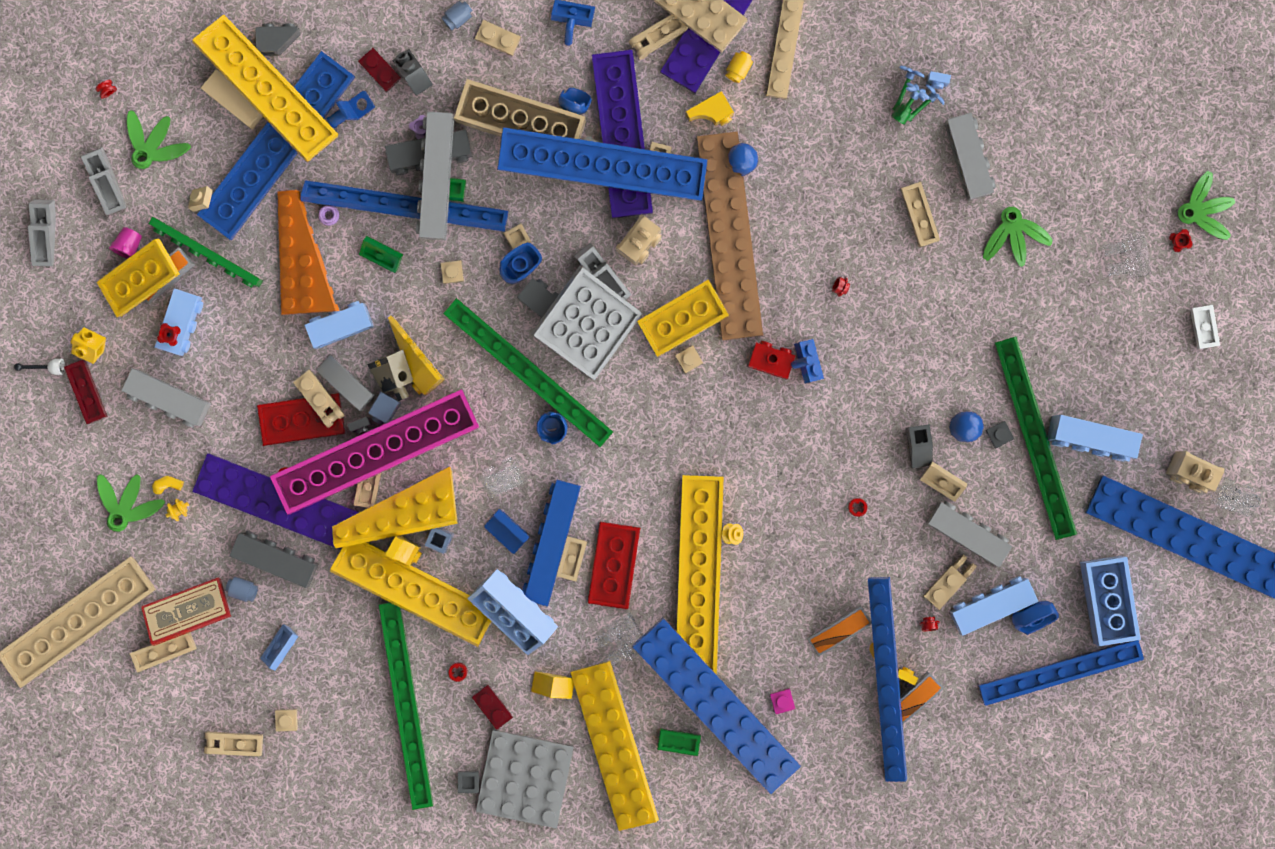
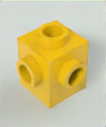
[70,327,106,364]

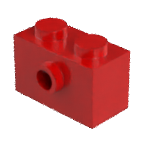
[747,340,796,380]

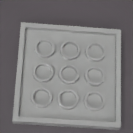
[531,266,643,380]
[476,729,574,829]

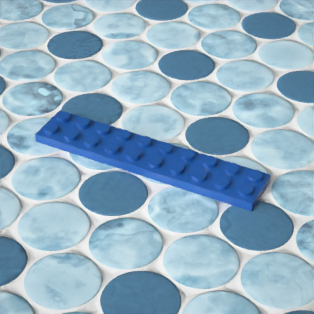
[197,51,355,241]
[497,127,708,201]
[1085,475,1275,599]
[632,617,801,794]

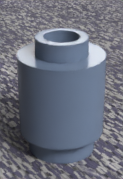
[442,1,473,31]
[225,577,258,602]

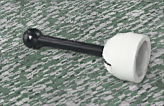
[14,359,65,375]

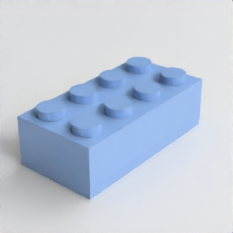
[1047,415,1143,462]
[1080,556,1141,646]
[468,569,558,655]

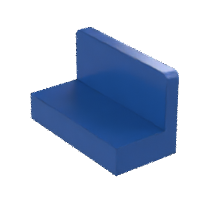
[484,509,531,554]

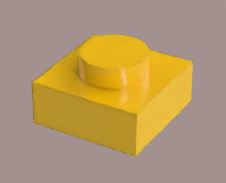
[898,667,918,685]

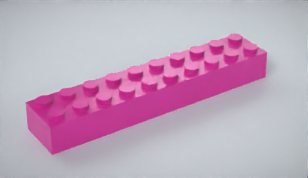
[270,389,480,515]

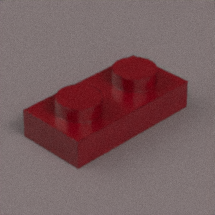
[358,48,401,93]
[472,684,513,730]

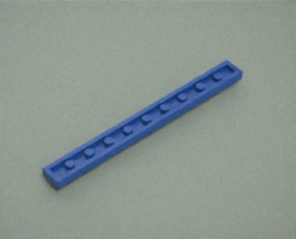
[301,180,508,232]
[868,577,907,782]

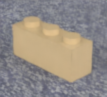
[201,69,263,130]

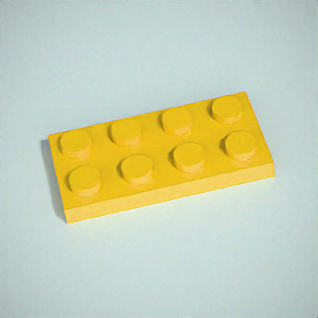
[97,239,180,317]
[637,280,729,357]

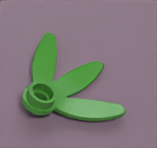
[127,110,191,169]
[1178,171,1235,240]
[983,207,1053,267]
[97,474,165,532]

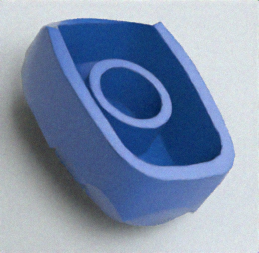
[499,243,542,284]
[1012,601,1059,635]

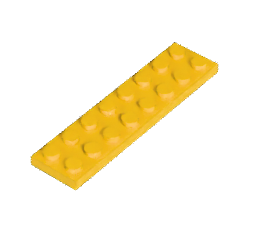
[192,15,338,162]
[330,542,491,647]
[570,661,659,831]

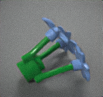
[891,66,944,125]

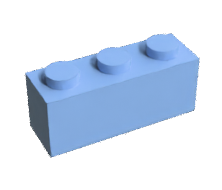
[155,288,203,356]
[305,301,374,349]

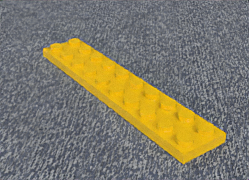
[677,475,724,675]

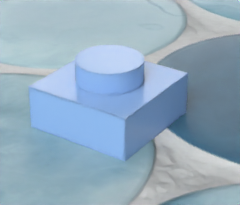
[926,71,951,89]

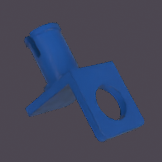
[327,91,375,128]

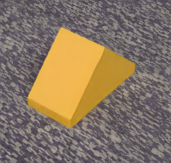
[531,671,574,699]

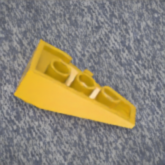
[388,315,445,396]

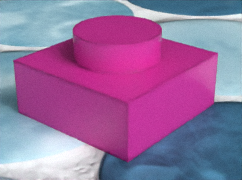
[770,688,795,714]

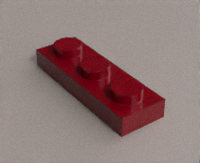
[64,359,108,425]

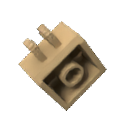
[616,214,662,266]
[1166,451,1224,493]

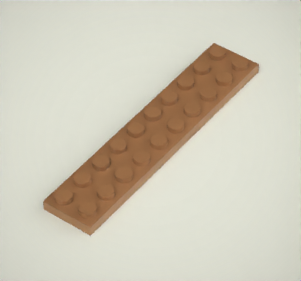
[697,131,763,341]

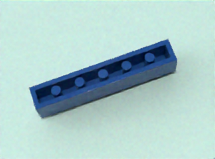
[522,479,581,607]

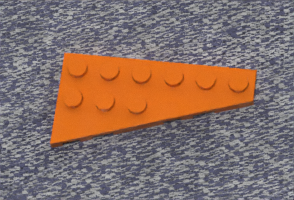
[277,190,340,315]

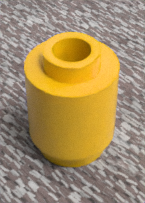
[725,51,753,83]

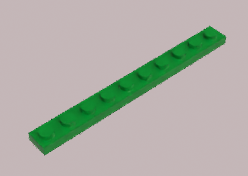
[443,298,613,447]
[995,336,1077,540]
[379,602,434,810]

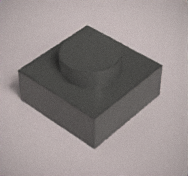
[347,417,372,434]
[986,421,1014,449]
[458,771,479,793]

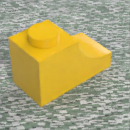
[685,91,734,126]
[385,535,422,566]

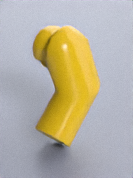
[152,476,184,495]

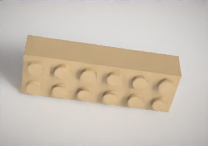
[454,79,586,139]

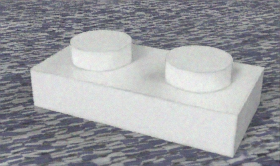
[1190,305,1220,349]

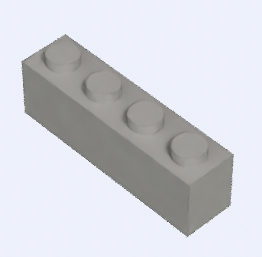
[944,113,996,201]
[121,368,211,428]
[926,501,1012,568]

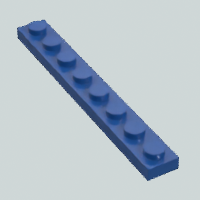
[978,640,1144,706]

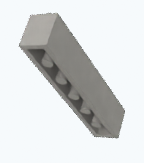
[416,112,454,241]

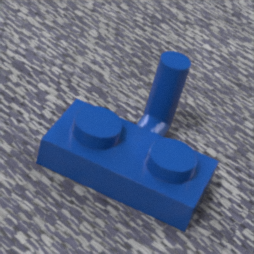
[551,0,595,46]
[791,339,824,384]

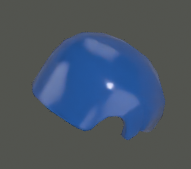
[558,87,592,115]
[728,143,758,176]
[949,411,984,442]
[536,412,568,444]

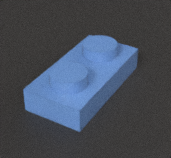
[260,624,298,671]

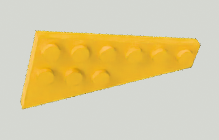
[332,467,458,548]

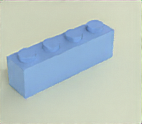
[949,576,1039,636]

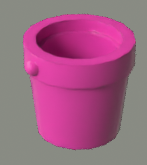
[109,227,142,259]

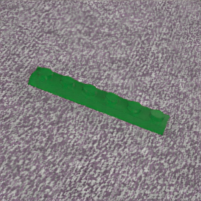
[148,216,264,288]

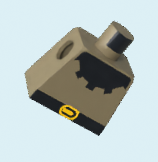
[367,350,413,401]

